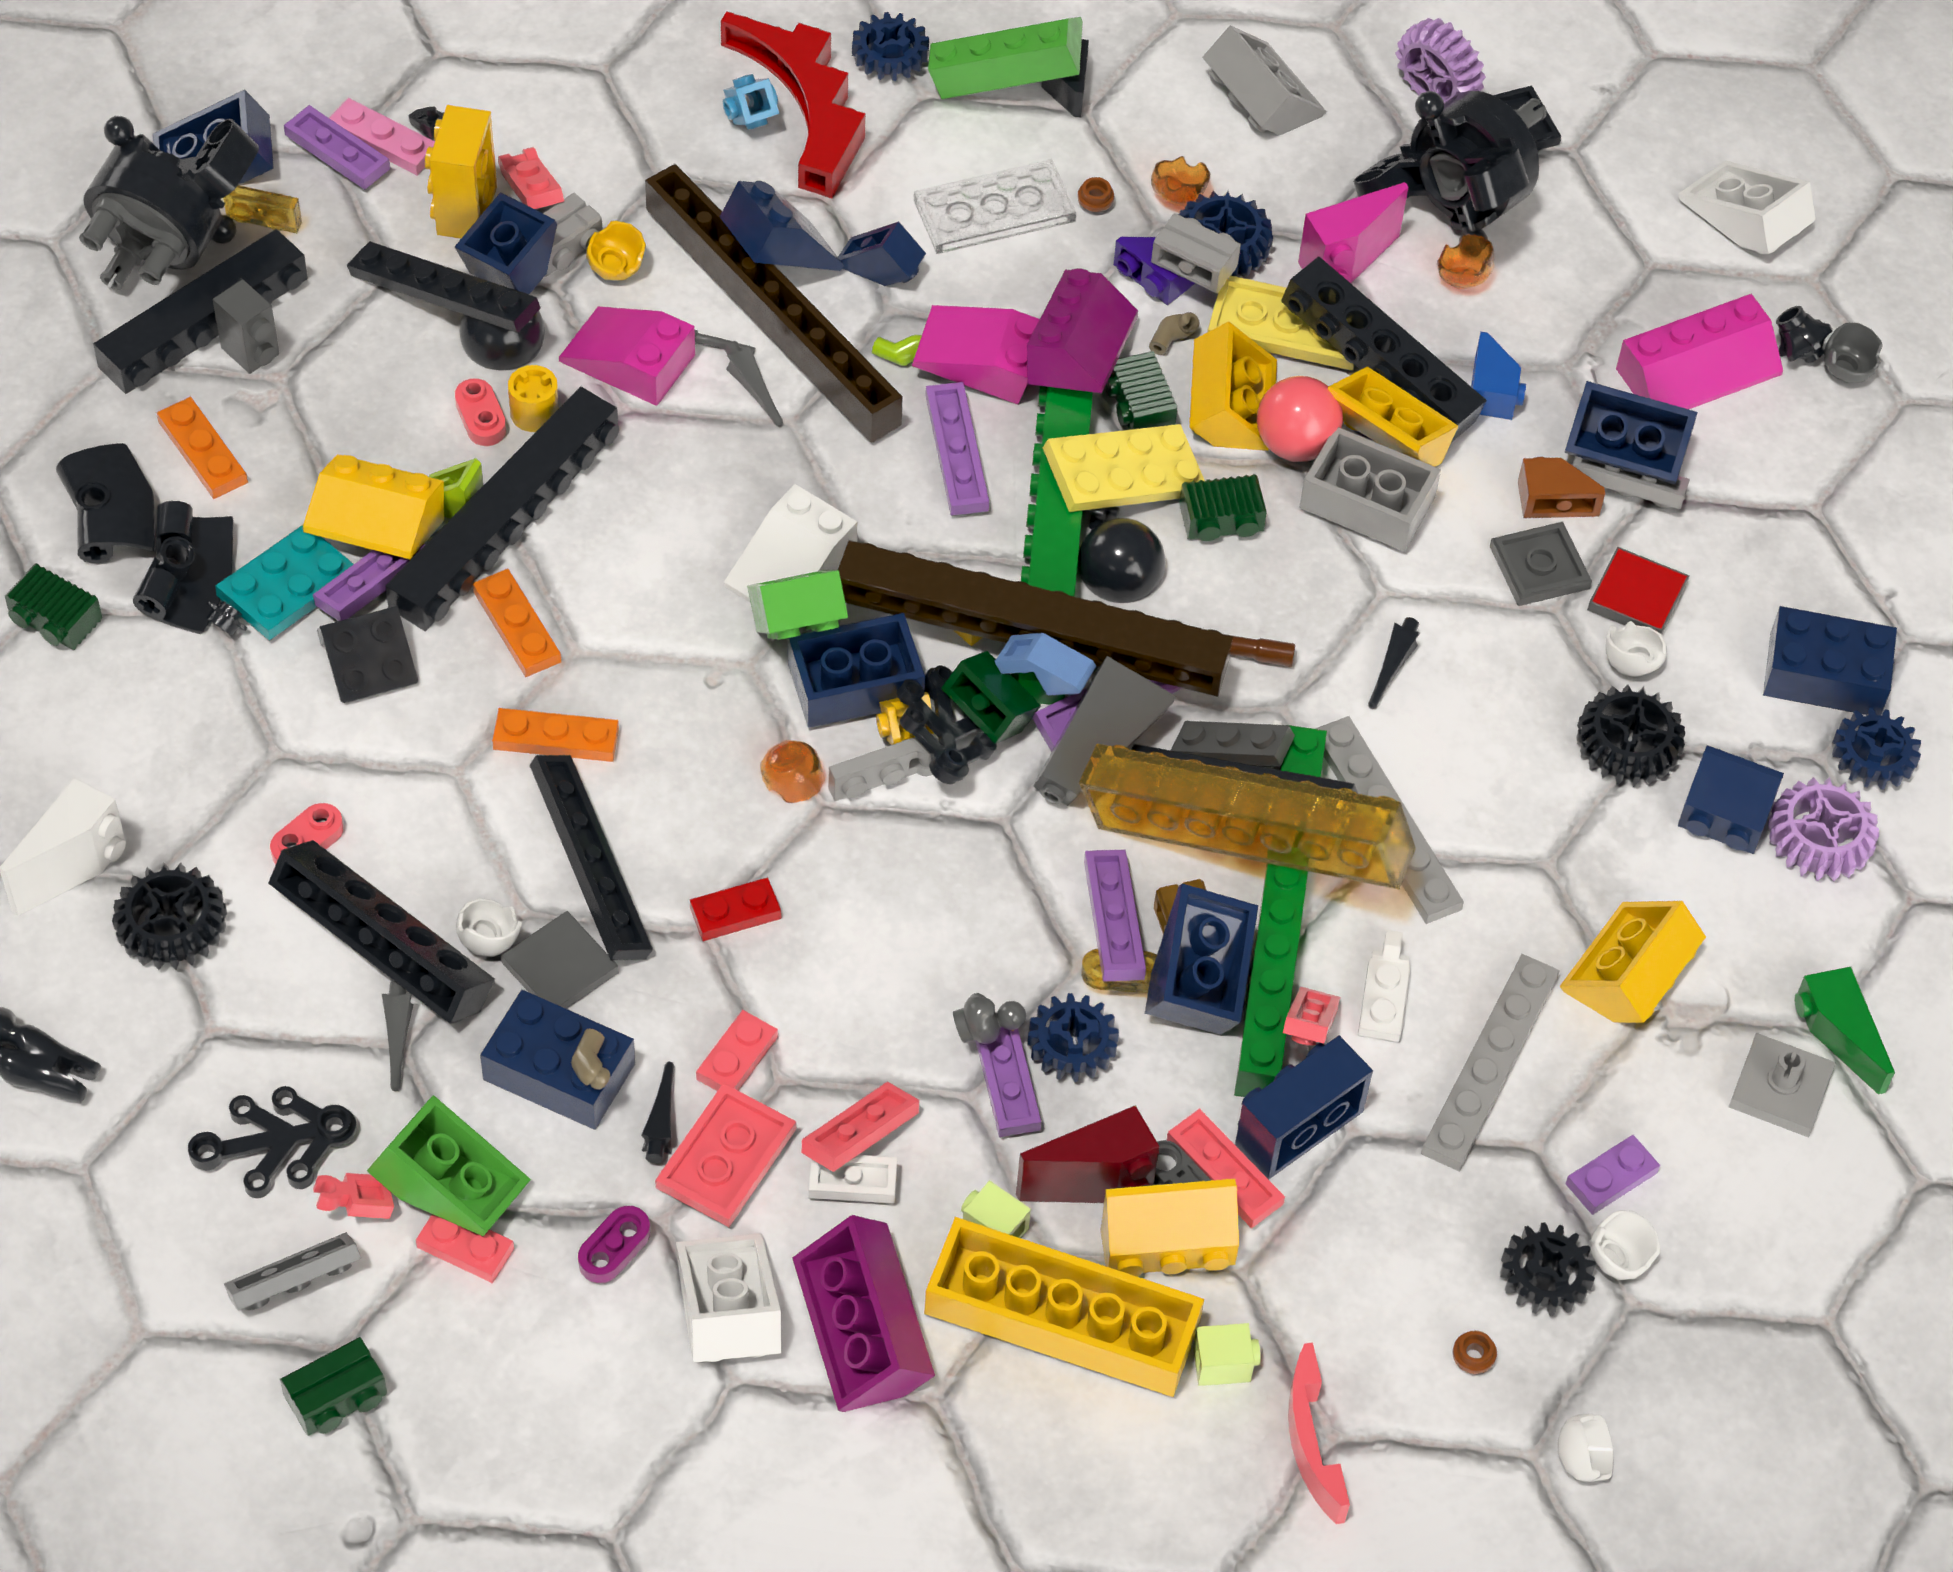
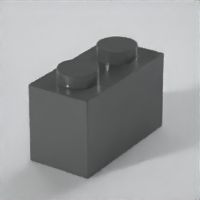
[212,279,279,374]

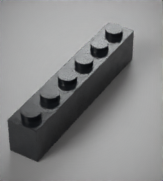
[93,229,308,394]

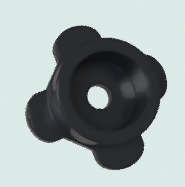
[206,600,248,636]

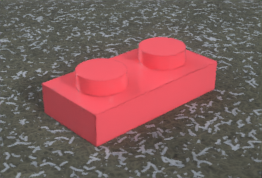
[696,1010,778,1091]
[416,1214,514,1283]

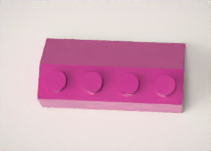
[1616,293,1783,409]

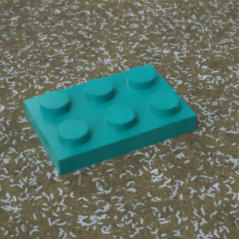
[215,525,353,641]

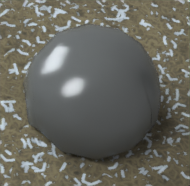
[1824,323,1883,382]

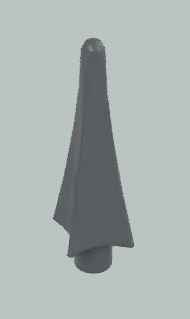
[724,341,783,426]
[382,981,414,1091]

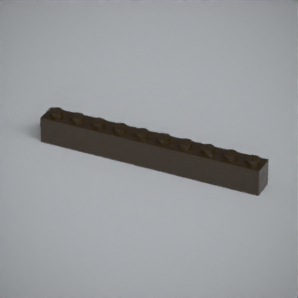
[645,164,903,443]
[838,540,1233,697]

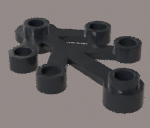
[897,665,997,785]
[188,1086,357,1199]

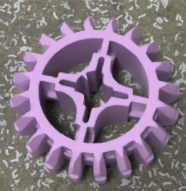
[1395,18,1486,103]
[1768,777,1879,882]

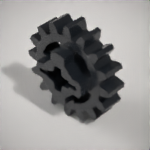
[1500,1222,1596,1316]

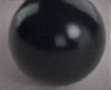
[459,311,545,370]
[1078,518,1165,603]

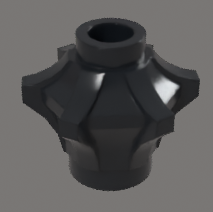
[1776,306,1833,363]

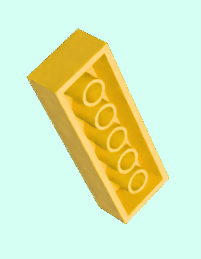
[924,1217,1204,1397]

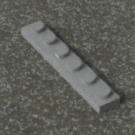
[1315,716,1464,924]
[1421,954,1560,1172]

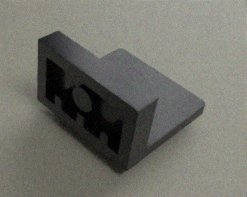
[317,606,418,703]

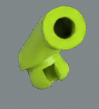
[872,335,922,366]

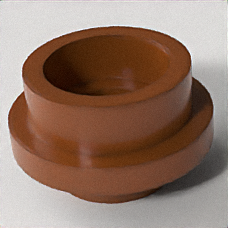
[1078,177,1114,212]
[1452,1330,1497,1374]

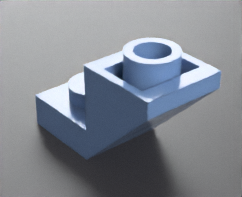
[995,633,1096,695]

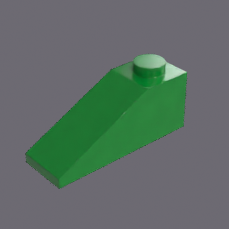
[1794,966,1895,1094]

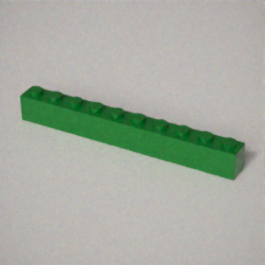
[1011,386,1093,705]
[1234,725,1327,1097]

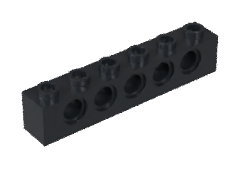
[1281,256,1487,443]
[268,840,495,1024]

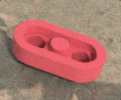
[455,378,506,446]
[270,803,343,865]

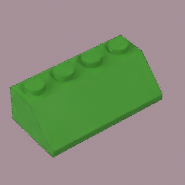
[928,17,1083,99]

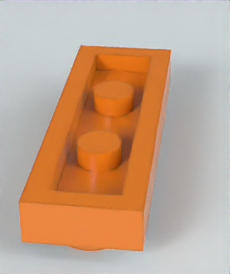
[156,396,248,499]
[473,568,561,677]
[492,708,619,762]

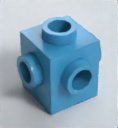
[723,74,780,130]

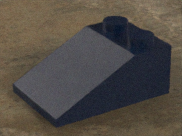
[152,89,274,184]
[720,181,844,271]
[1144,883,1259,1035]

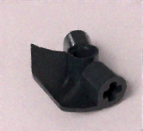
[56,443,155,564]
[133,501,233,634]

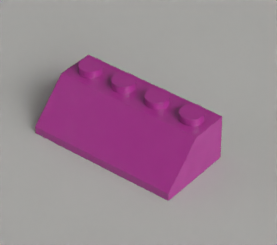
[1027,268,1138,393]
[792,1215,935,1412]

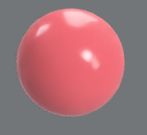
[1257,376,1343,462]

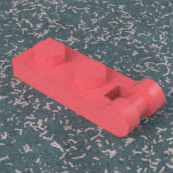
[498,147,564,209]

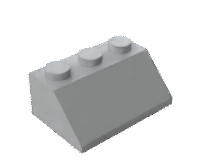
[1202,25,1327,135]

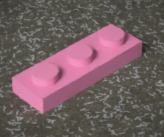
[329,98,435,176]

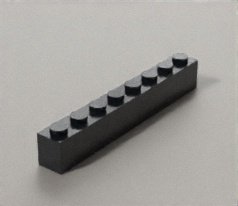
[385,386,619,632]

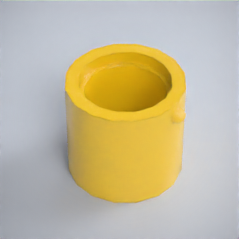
[508,365,559,432]

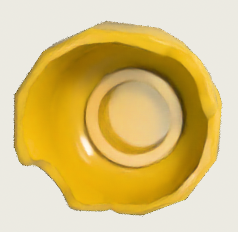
[586,221,646,280]

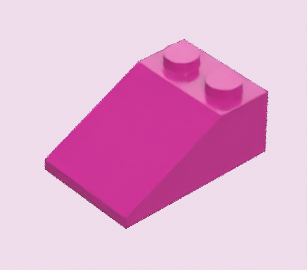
[1298,182,1409,283]
[912,305,1040,404]
[559,306,695,406]

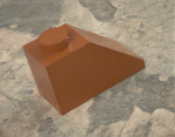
[1518,457,1605,518]

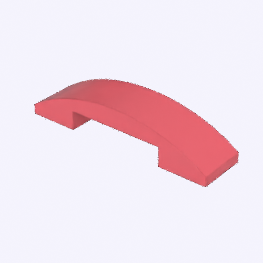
[1288,1342,1350,1524]

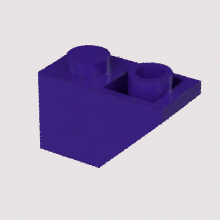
[1113,237,1196,306]

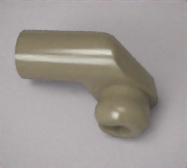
[1149,312,1200,355]
[571,1029,610,1090]

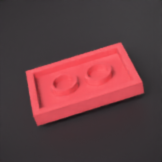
[655,1083,796,1227]

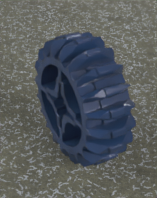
[1178,190,1273,278]

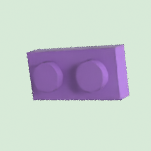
[1565,1134,1660,1215]

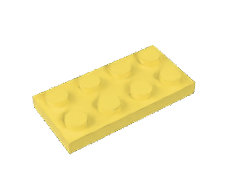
[1207,276,1354,371]
[1042,424,1205,512]

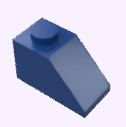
[1471,331,1526,420]

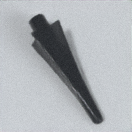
[1368,617,1420,709]
[641,1061,674,1163]

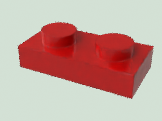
[690,877,781,942]

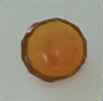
[1151,156,1211,206]
[1437,234,1494,289]
[760,740,825,803]

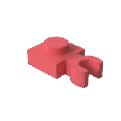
[313,1173,394,1219]

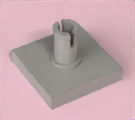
[1729,1033,1836,1138]

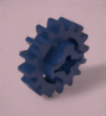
[852,12,929,81]
[1832,707,1921,790]
[1027,993,1119,1082]

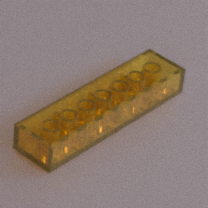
[1079,744,1416,890]

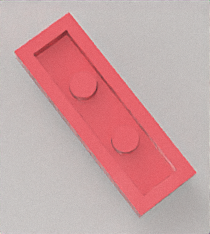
[1283,987,1341,1046]
[801,1081,919,1172]
[1167,1108,1285,1229]

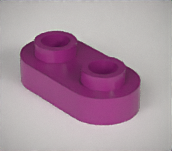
[578,1206,650,1283]

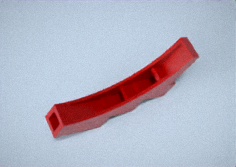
[721,11,866,199]

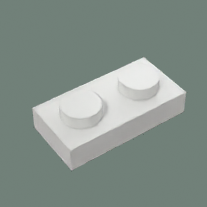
[809,1155,897,1203]

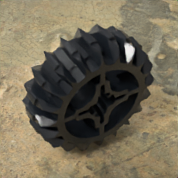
[1576,684,1685,787]
[112,862,227,970]

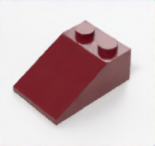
[1016,1105,1160,1203]

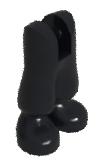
[0,1007,101,1104]

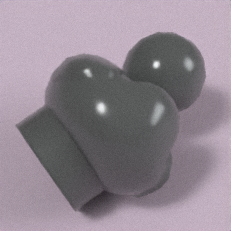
[953,993,1026,1044]

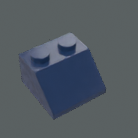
[455,192,557,294]
[1677,745,1784,854]

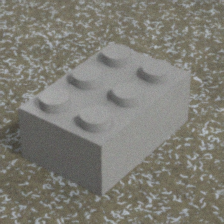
[1299,427,1441,552]

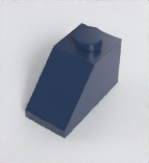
[838,221,926,286]

